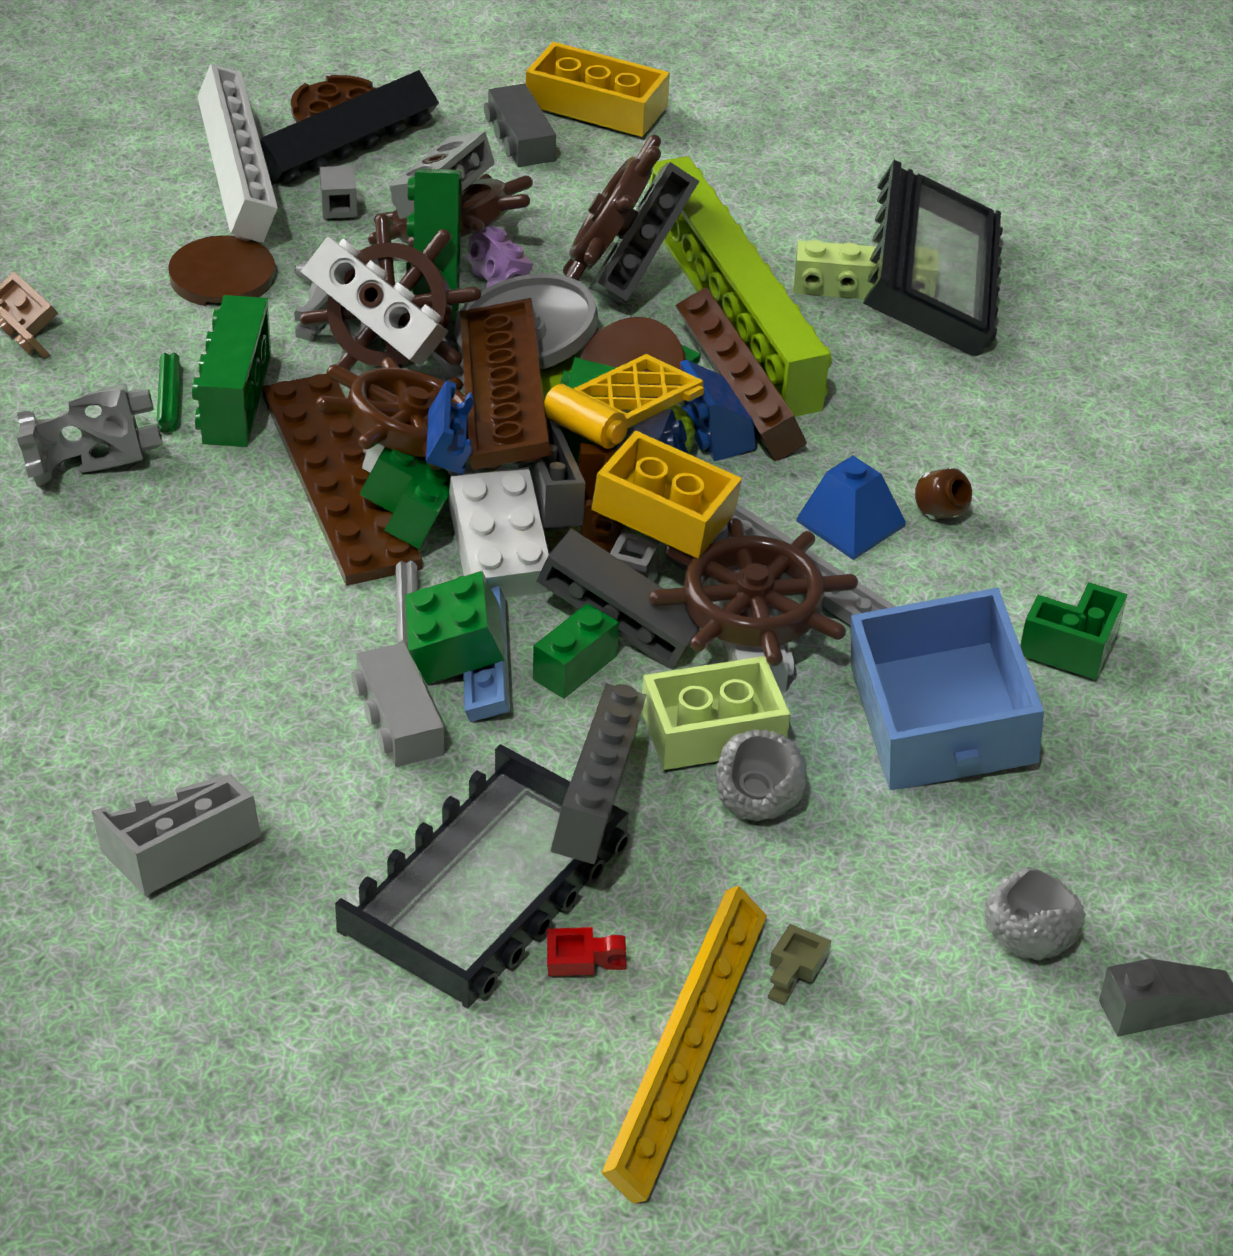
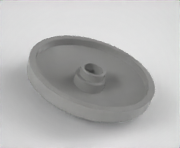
[454,273,598,370]

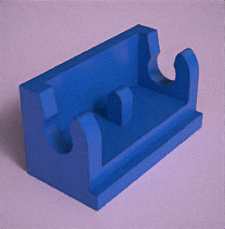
[426,380,474,475]

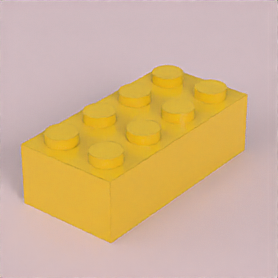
[525,41,670,137]

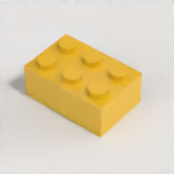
[591,430,742,559]

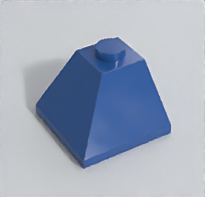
[797,455,906,560]

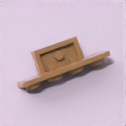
[0,271,58,359]

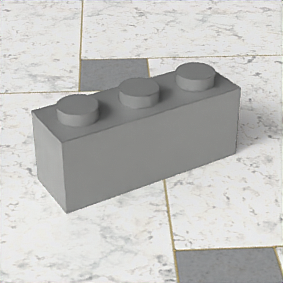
[351,642,444,767]

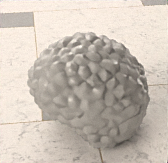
[715,730,807,821]
[985,867,1086,960]

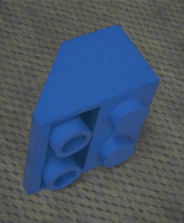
[678,360,756,461]

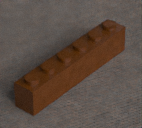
[676,287,807,461]

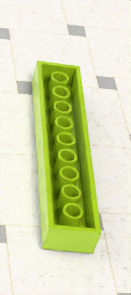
[649,156,832,417]

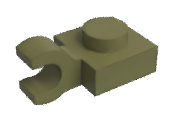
[768,924,831,1005]

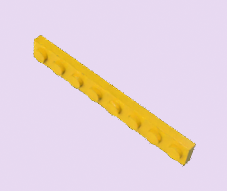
[601,885,767,1204]

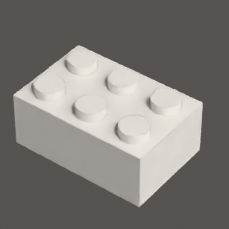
[448,467,549,598]

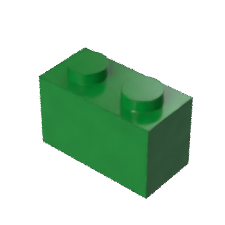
[533,603,619,699]

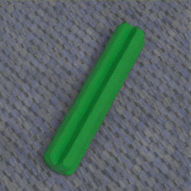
[156,352,180,432]

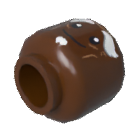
[915,467,972,520]

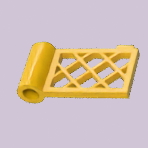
[544,354,704,449]

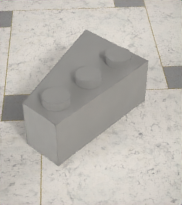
[92,774,261,896]

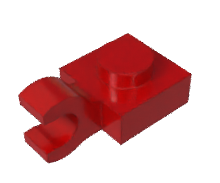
[547,927,627,976]

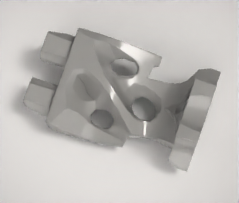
[17,384,163,486]

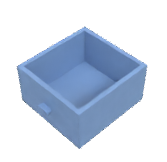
[851,587,1044,790]

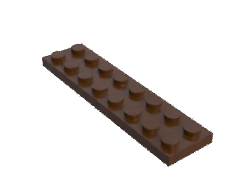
[460,298,551,470]
[262,374,422,586]

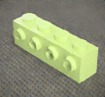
[793,240,937,299]

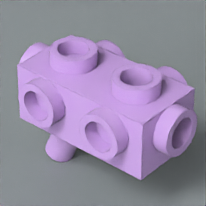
[467,226,533,288]

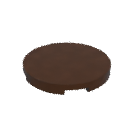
[291,75,376,122]
[168,235,275,306]
[580,317,687,412]

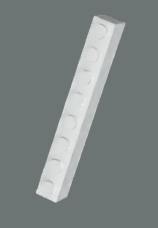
[198,64,278,243]

